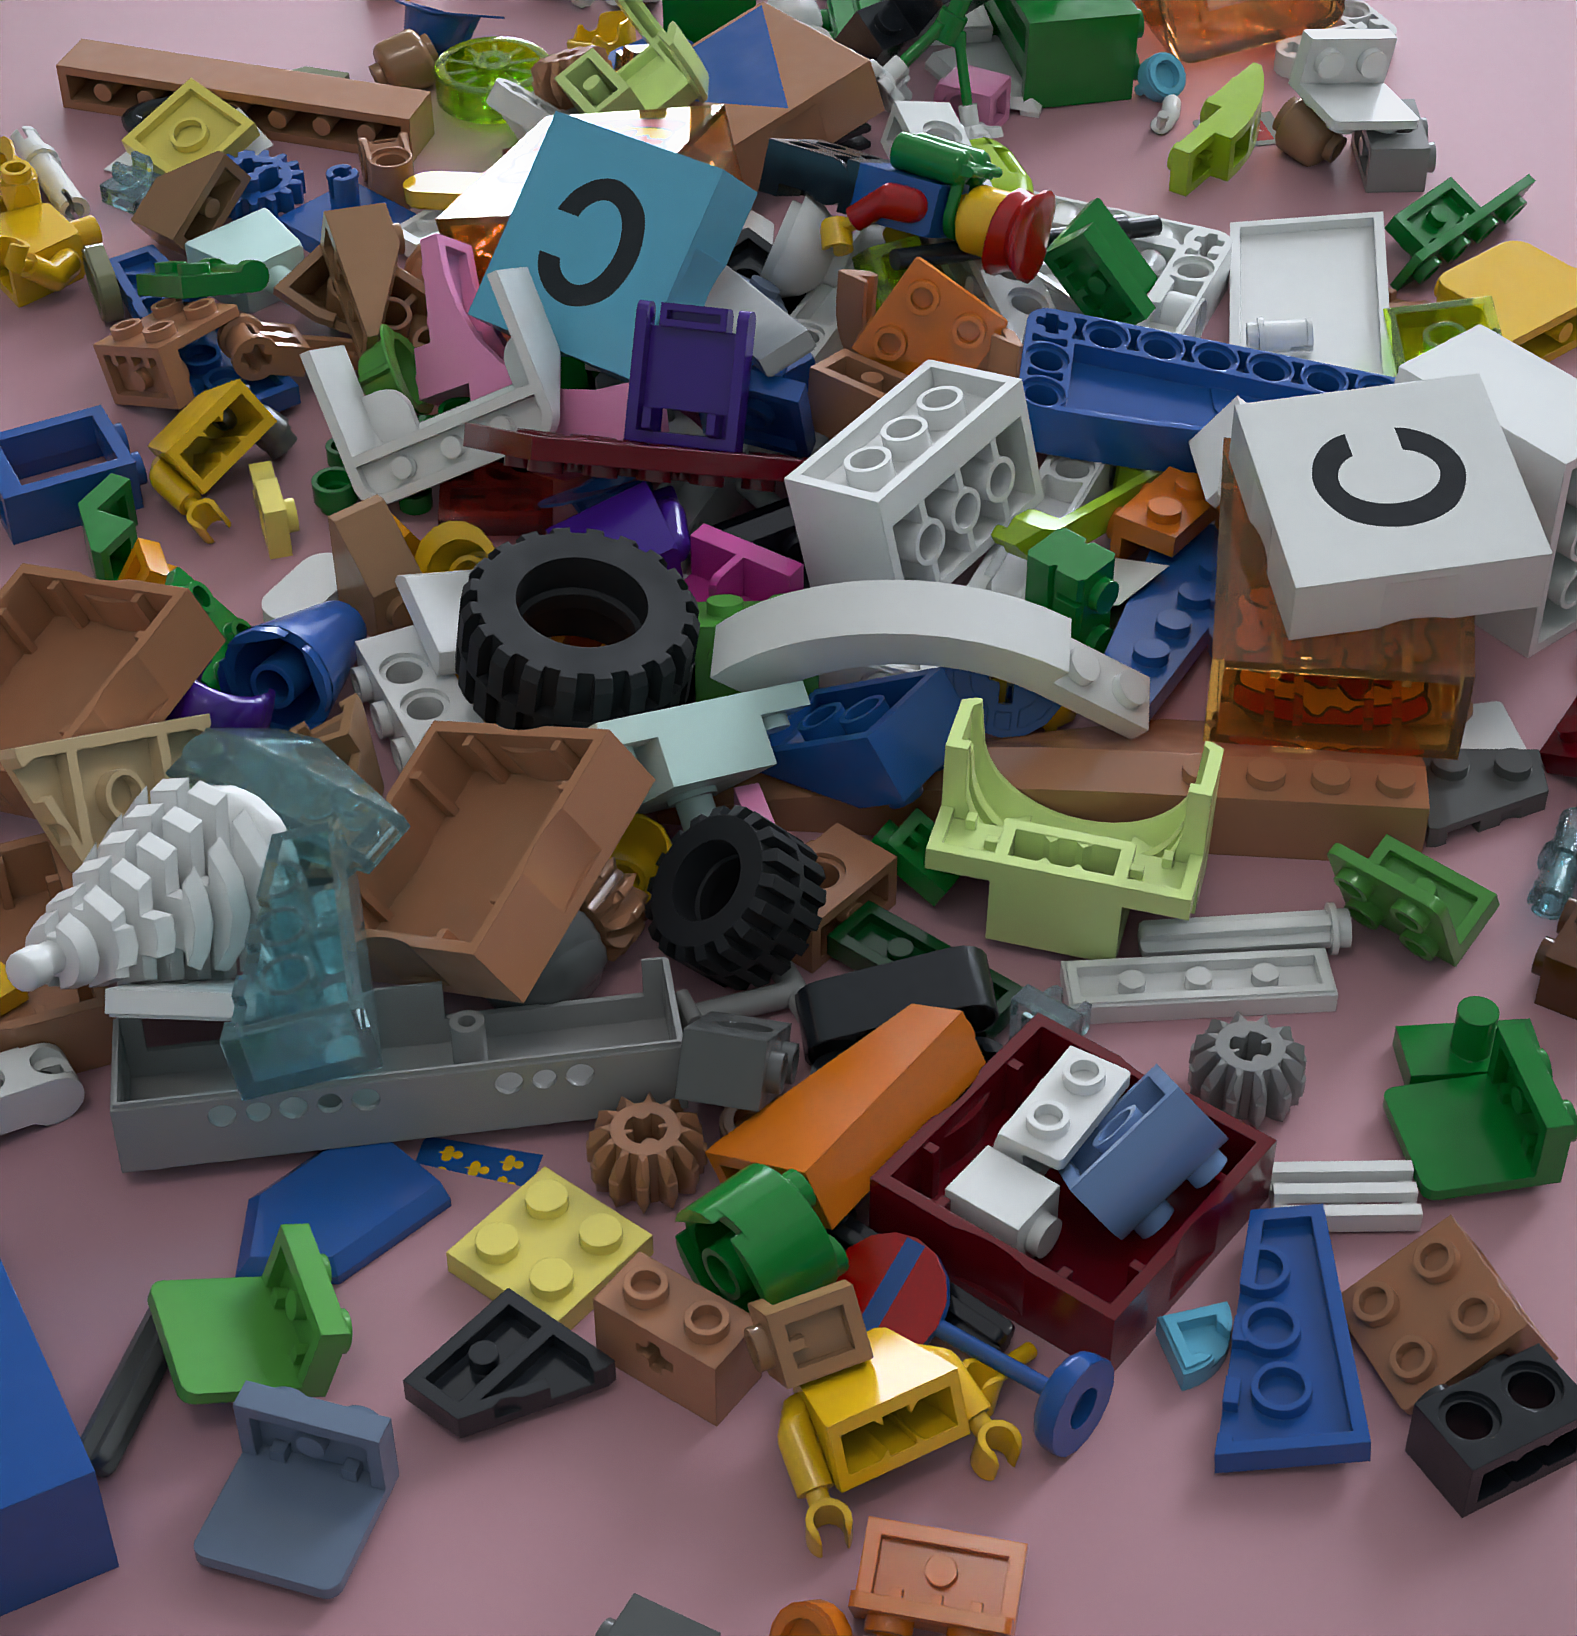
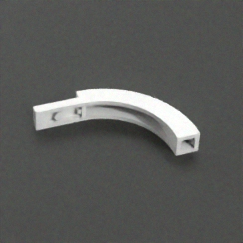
[710,580,1150,739]

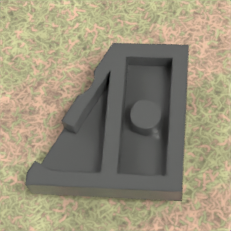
[1418,747,1549,847]

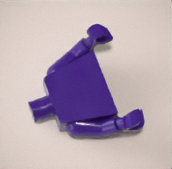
[545,481,691,579]

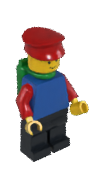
[758,131,1056,284]

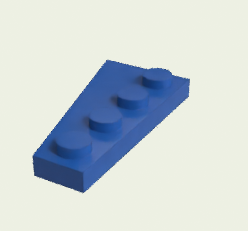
[1214,1204,1371,1473]

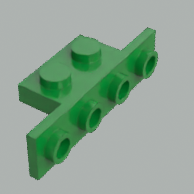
[1384,174,1536,292]

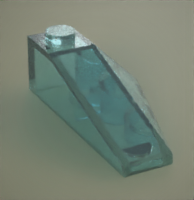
[165,728,411,874]

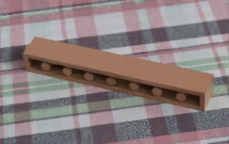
[56,38,435,162]

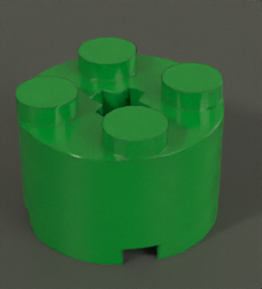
[675,1163,849,1313]

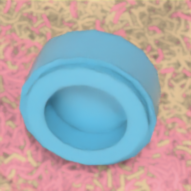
[1134,52,1186,103]

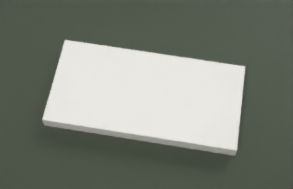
[1229,211,1394,377]

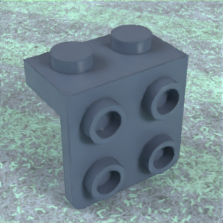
[194,1380,399,1599]

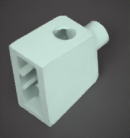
[185,208,305,313]

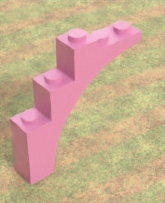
[414,233,669,481]

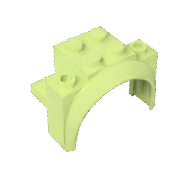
[925,698,1224,960]

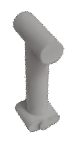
[675,961,807,1033]

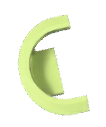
[554,0,709,122]

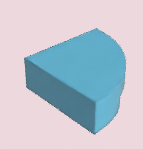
[1155,1301,1232,1391]

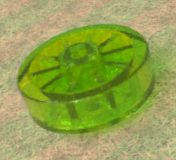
[434,36,549,124]

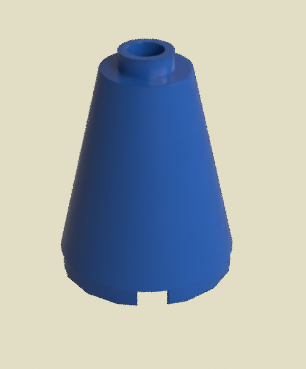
[217,600,367,741]

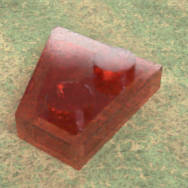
[438,461,554,536]

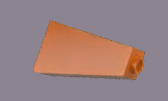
[705,1003,986,1230]

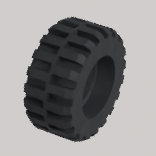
[455,527,700,730]

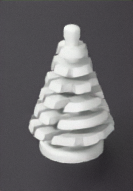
[5,778,302,992]

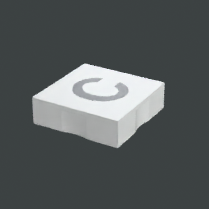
[1229,373,1553,640]

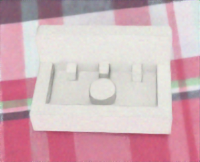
[993,1045,1130,1176]

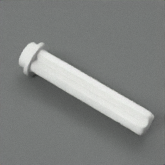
[1137,902,1352,957]

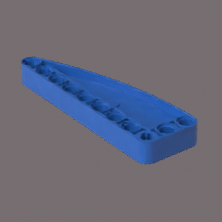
[1019,308,1396,473]

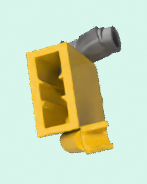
[148,379,297,544]

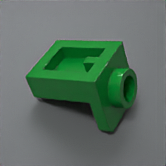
[871,807,961,906]

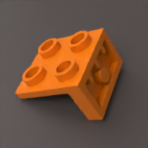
[851,257,1008,375]

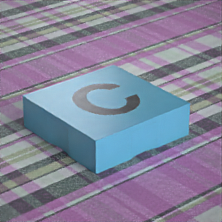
[468,111,758,383]

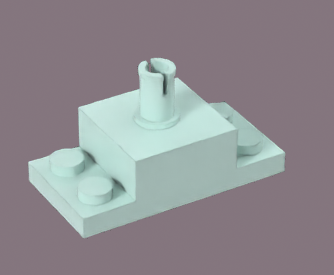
[588,680,810,832]

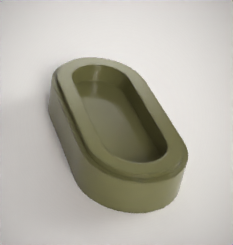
[81,242,124,323]

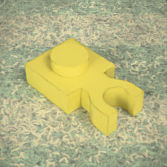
[248,460,300,560]

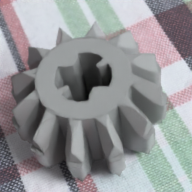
[1188,1011,1307,1129]

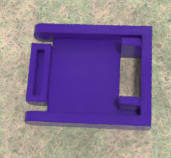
[624,300,756,453]

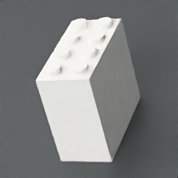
[1395,324,1577,658]

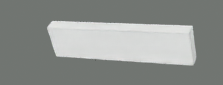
[1060,948,1338,1025]

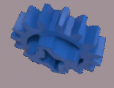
[226,150,306,222]

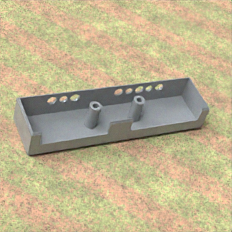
[110,956,688,1173]

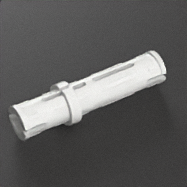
[10,126,90,222]

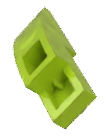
[1167,62,1264,197]

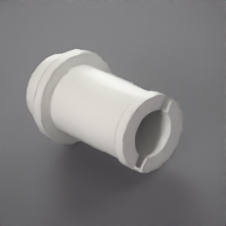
[1246,317,1314,353]

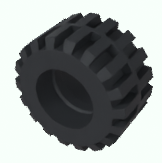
[645,805,827,990]

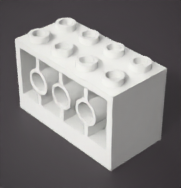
[784,359,1044,588]

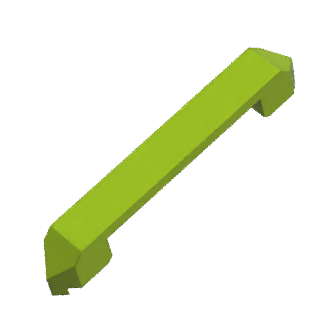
[990,466,1163,560]

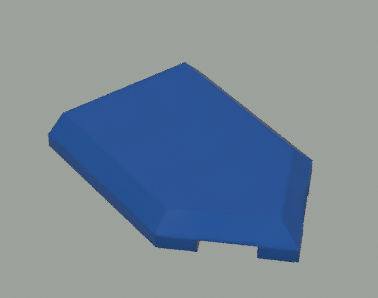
[235,1142,451,1284]

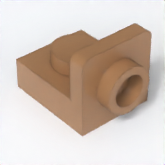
[744,1280,874,1389]

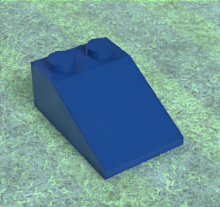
[760,667,961,809]

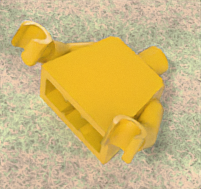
[777,1327,1022,1558]

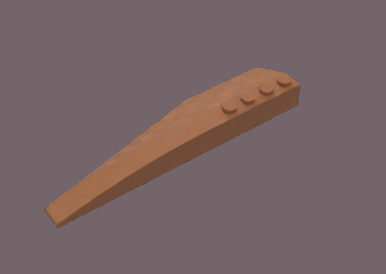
[657,719,1430,861]

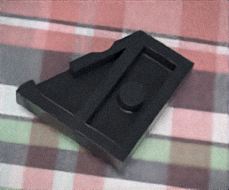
[403,1288,616,1438]

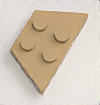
[0,713,211,873]

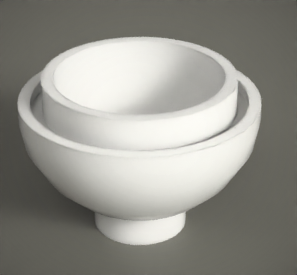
[760,194,851,298]

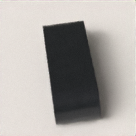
[795,945,999,1066]

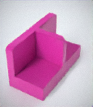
[684,523,804,602]

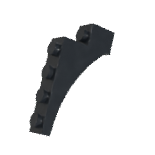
[834,0,989,67]

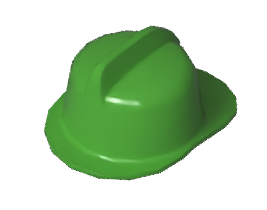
[358,324,434,415]

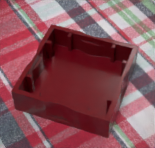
[869,1012,1277,1372]

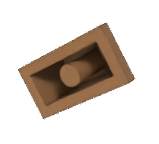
[131,151,251,257]
[328,494,422,637]

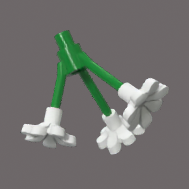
[870,0,1004,140]

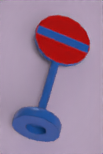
[837,1232,1114,1457]

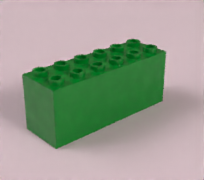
[984,0,1144,108]

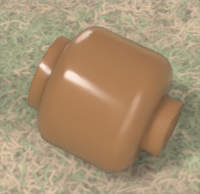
[368,29,442,90]
[1272,96,1347,167]

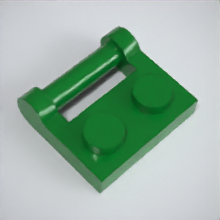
[136,258,269,299]

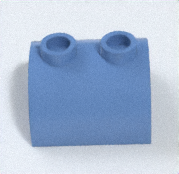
[1058,1064,1229,1240]

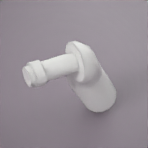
[1150,94,1181,135]

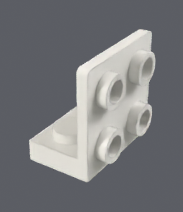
[1288,29,1419,135]

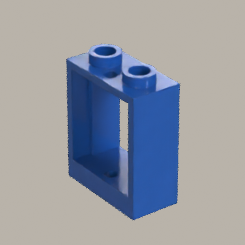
[0,405,148,545]

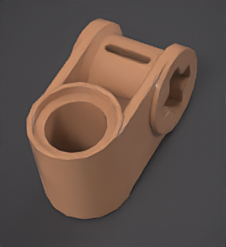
[357,132,414,209]

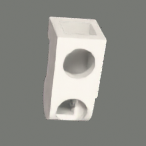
[0,1043,85,1136]

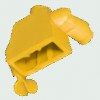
[0,160,103,308]

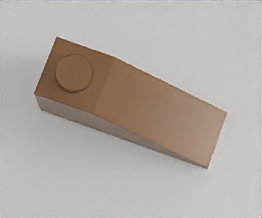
[320,202,405,359]

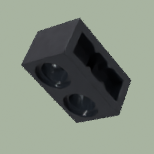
[1405,1343,1577,1518]

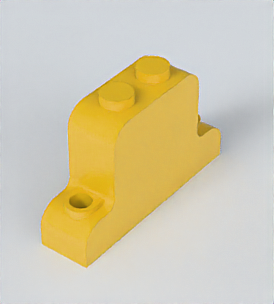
[1433,241,1577,362]

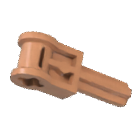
[217,313,359,381]

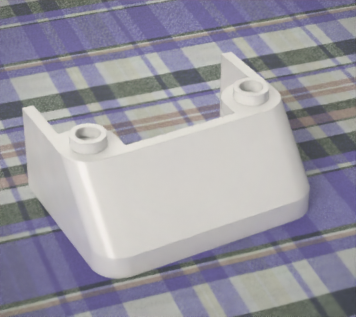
[299,267,561,504]

